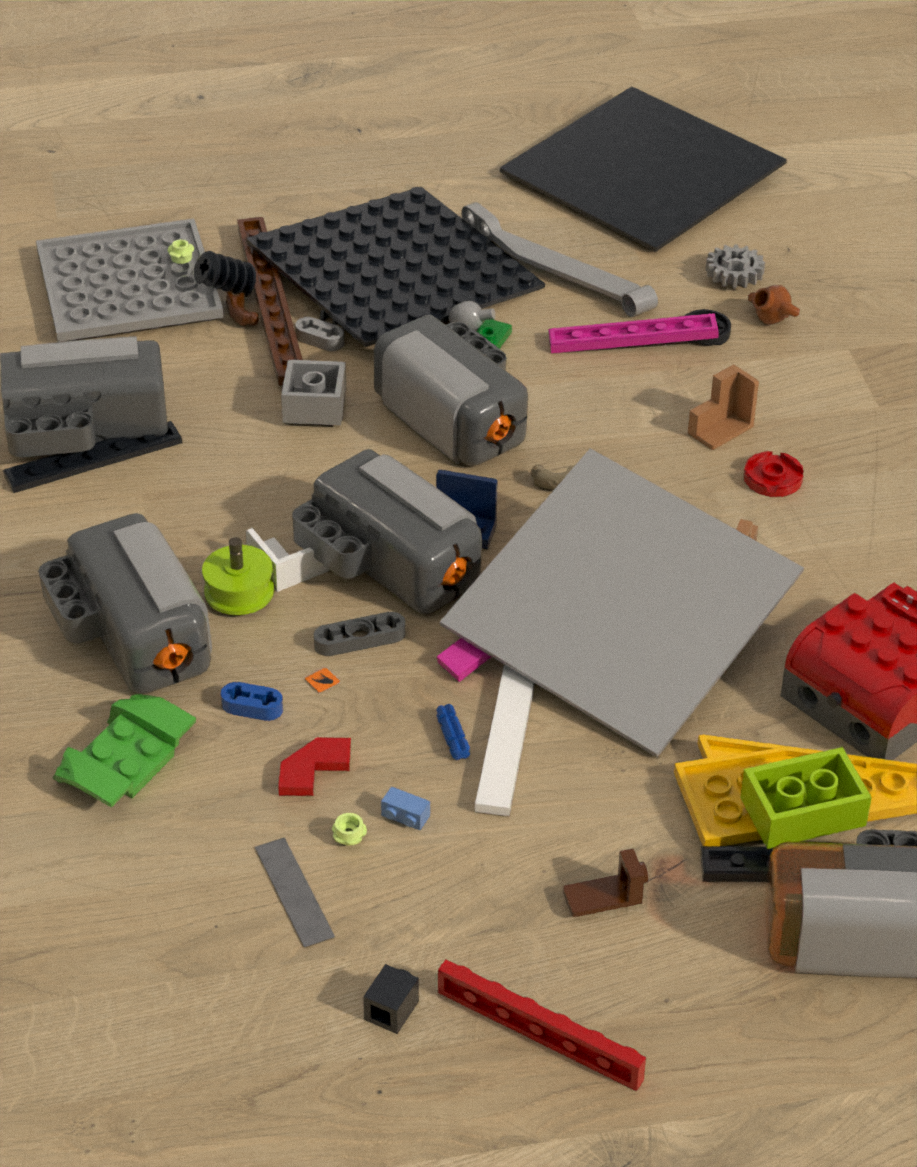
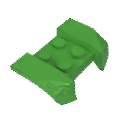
[53,694,196,808]

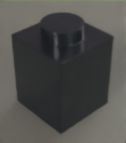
[363,964,419,1034]

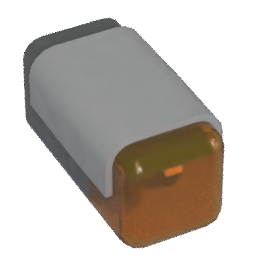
[765,829,917,978]

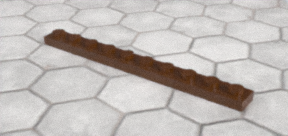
[237,217,303,386]

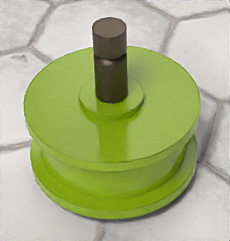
[202,537,274,615]

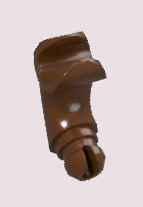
[226,291,259,327]

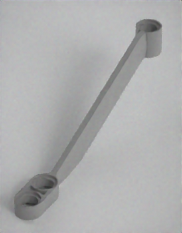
[461,202,658,317]

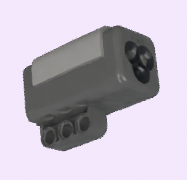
[0,336,168,457]

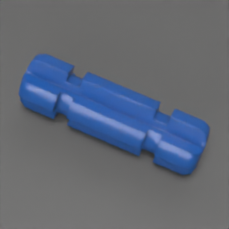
[436,704,470,760]

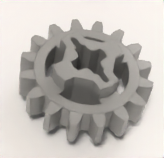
[706,244,765,288]

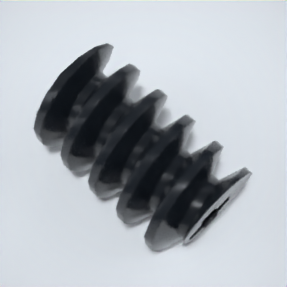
[194,251,256,297]

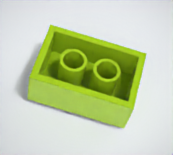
[740,747,872,849]

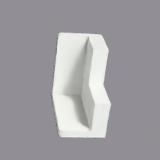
[246,528,330,592]

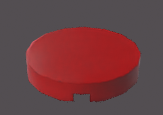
[743,451,804,497]

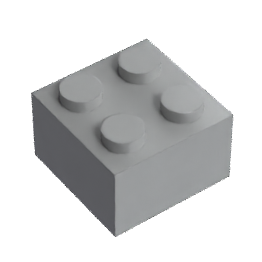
[281,360,347,426]

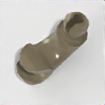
[531,465,574,490]

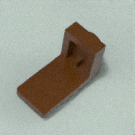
[563,848,648,917]

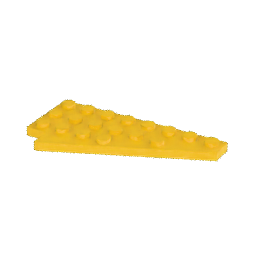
[674,734,917,846]

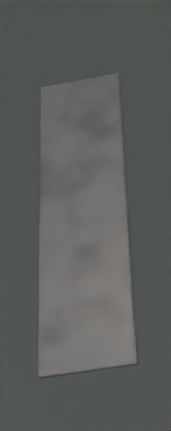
[255,837,335,947]

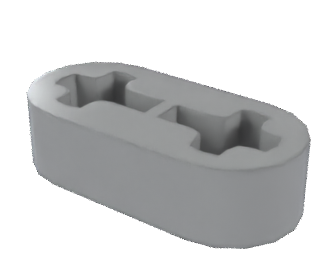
[295,317,345,351]

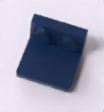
[436,469,498,550]

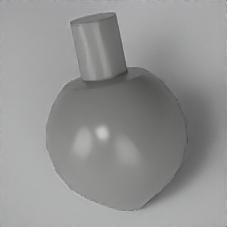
[448,301,495,331]

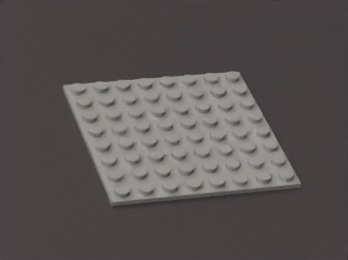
[440,448,804,758]

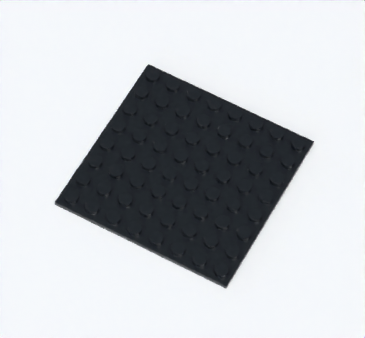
[500,86,787,252]
[246,187,545,347]

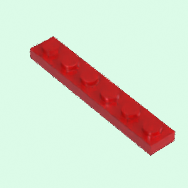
[438,959,646,1091]

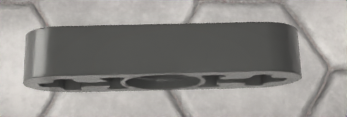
[314,612,406,656]

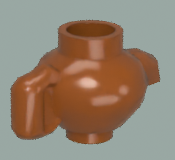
[748,285,800,324]

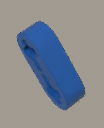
[221,682,283,721]

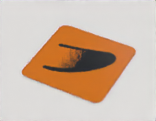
[305,668,340,693]

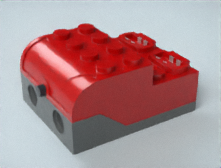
[780,582,917,760]

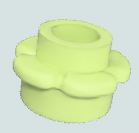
[167,239,194,264]
[332,813,367,846]

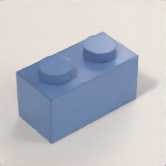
[381,786,430,830]

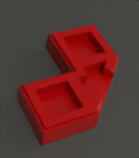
[278,737,351,796]

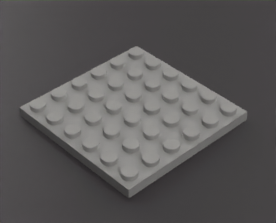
[36,219,224,342]

